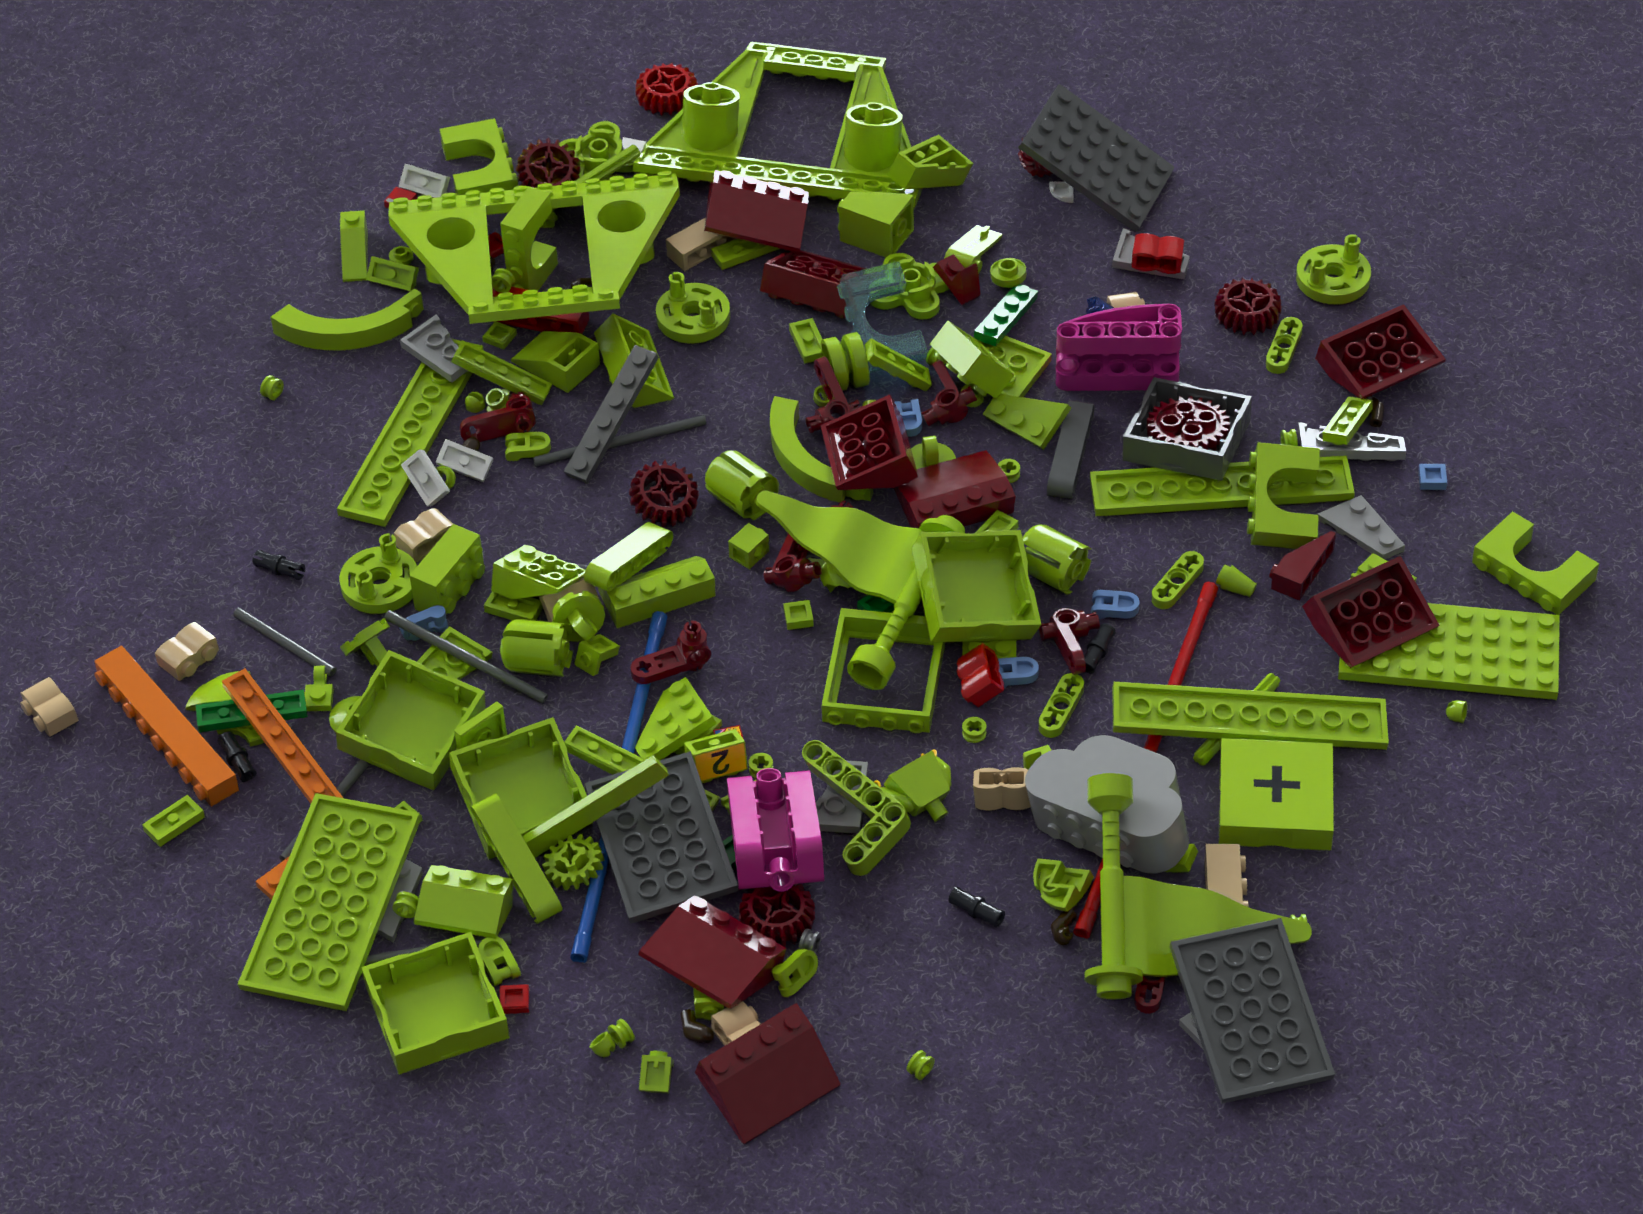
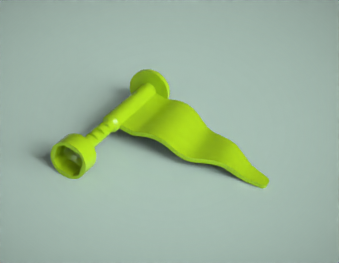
[756,491,965,690]
[1085,773,1312,1000]

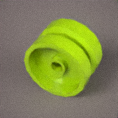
[821,332,870,391]

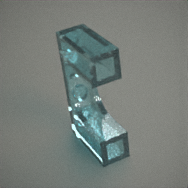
[837,261,928,374]

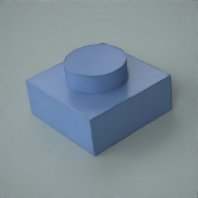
[1418,464,1447,490]

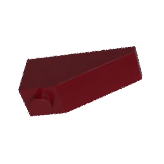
[1269,531,1336,601]

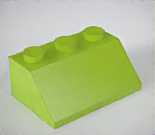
[414,865,513,939]

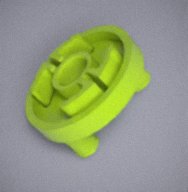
[1296,234,1371,304]
[656,272,730,343]
[339,533,417,614]

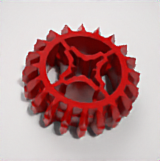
[635,63,698,116]

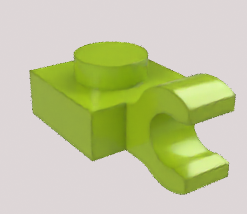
[305,666,334,711]

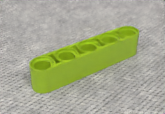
[584,522,673,592]
[470,793,563,924]

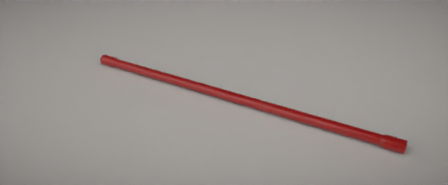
[1073,582,1218,939]

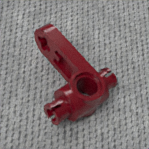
[805,356,862,433]
[921,360,978,427]
[460,392,536,442]
[764,533,822,592]
[1039,608,1100,675]
[631,621,711,684]

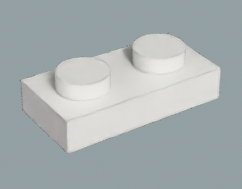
[398,164,450,198]
[436,439,493,482]
[401,450,450,507]

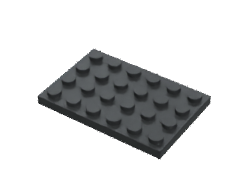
[1018,84,1175,231]
[584,751,739,924]
[1169,918,1335,1104]

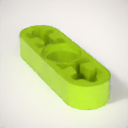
[1266,317,1303,374]
[1152,551,1204,609]
[1039,673,1084,738]

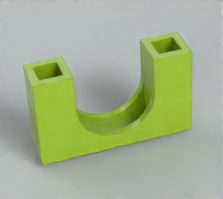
[440,118,518,195]
[500,186,558,291]
[1247,442,1320,549]
[1472,511,1599,615]

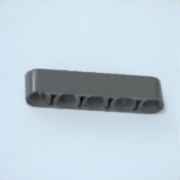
[1047,400,1095,499]

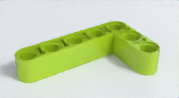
[802,740,911,876]

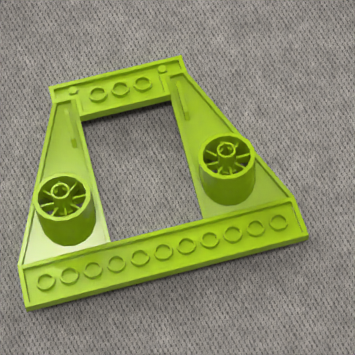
[633,42,923,208]
[388,171,680,324]

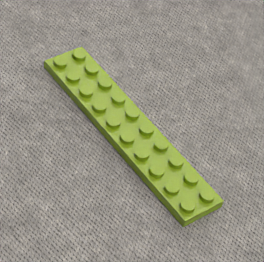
[337,339,484,527]
[1090,455,1355,516]
[1112,682,1389,750]

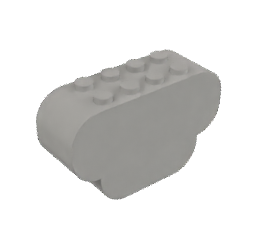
[1025,735,1189,873]

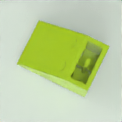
[511,331,600,393]
[491,545,585,600]

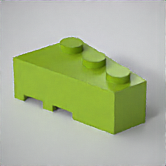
[887,135,974,190]

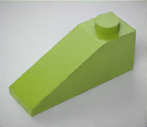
[340,210,368,282]

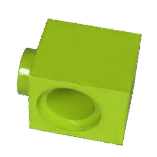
[728,523,769,569]

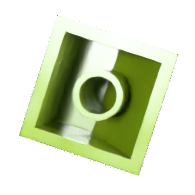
[837,192,914,258]

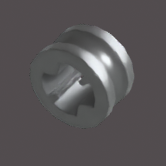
[799,929,821,954]

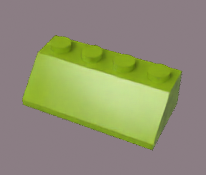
[594,313,674,408]
[598,556,716,628]

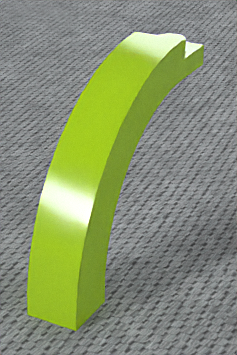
[271,289,424,350]
[770,396,873,503]

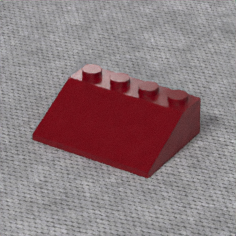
[704,170,809,253]
[760,250,881,318]
[1315,304,1446,400]
[821,395,919,490]
[894,450,1016,529]
[1302,556,1440,668]
[638,896,786,1009]
[695,1003,841,1144]

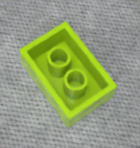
[930,320,1015,399]
[409,524,485,615]

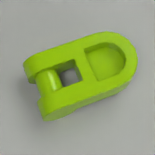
[505,432,551,461]
[478,936,521,987]
[771,949,818,997]

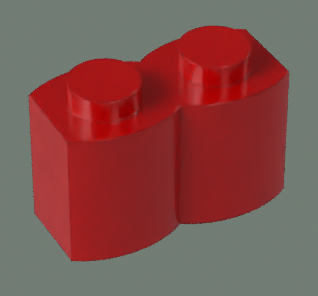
[1131,233,1184,274]
[956,643,1004,707]

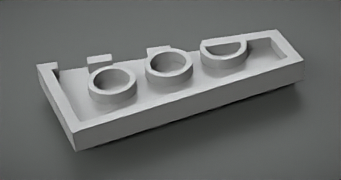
[1298,422,1406,461]

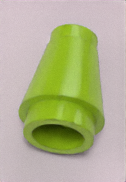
[1216,565,1257,598]

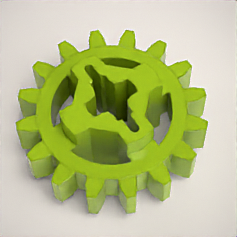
[542,834,605,890]

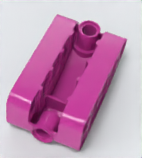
[1055,304,1182,391]
[727,768,824,891]

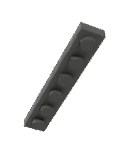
[564,345,659,484]

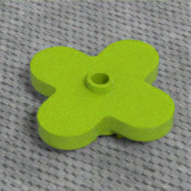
[559,121,633,181]
[868,253,949,319]

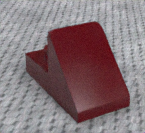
[933,254,981,305]

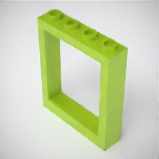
[821,608,946,733]

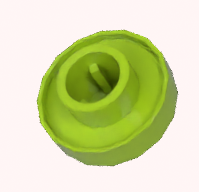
[990,258,1027,288]

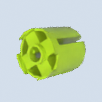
[705,450,779,520]
[1022,524,1092,594]
[500,619,573,677]

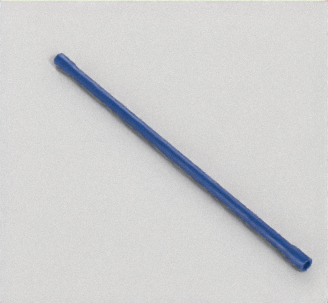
[570,611,668,963]

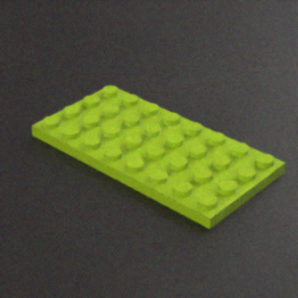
[1338,603,1560,700]
[238,793,421,1011]

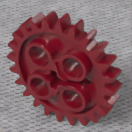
[1146,396,1230,451]

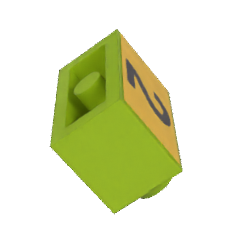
[684,729,748,783]

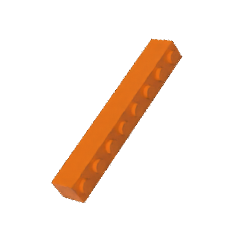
[94,645,239,807]

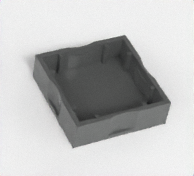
[1123,377,1252,481]

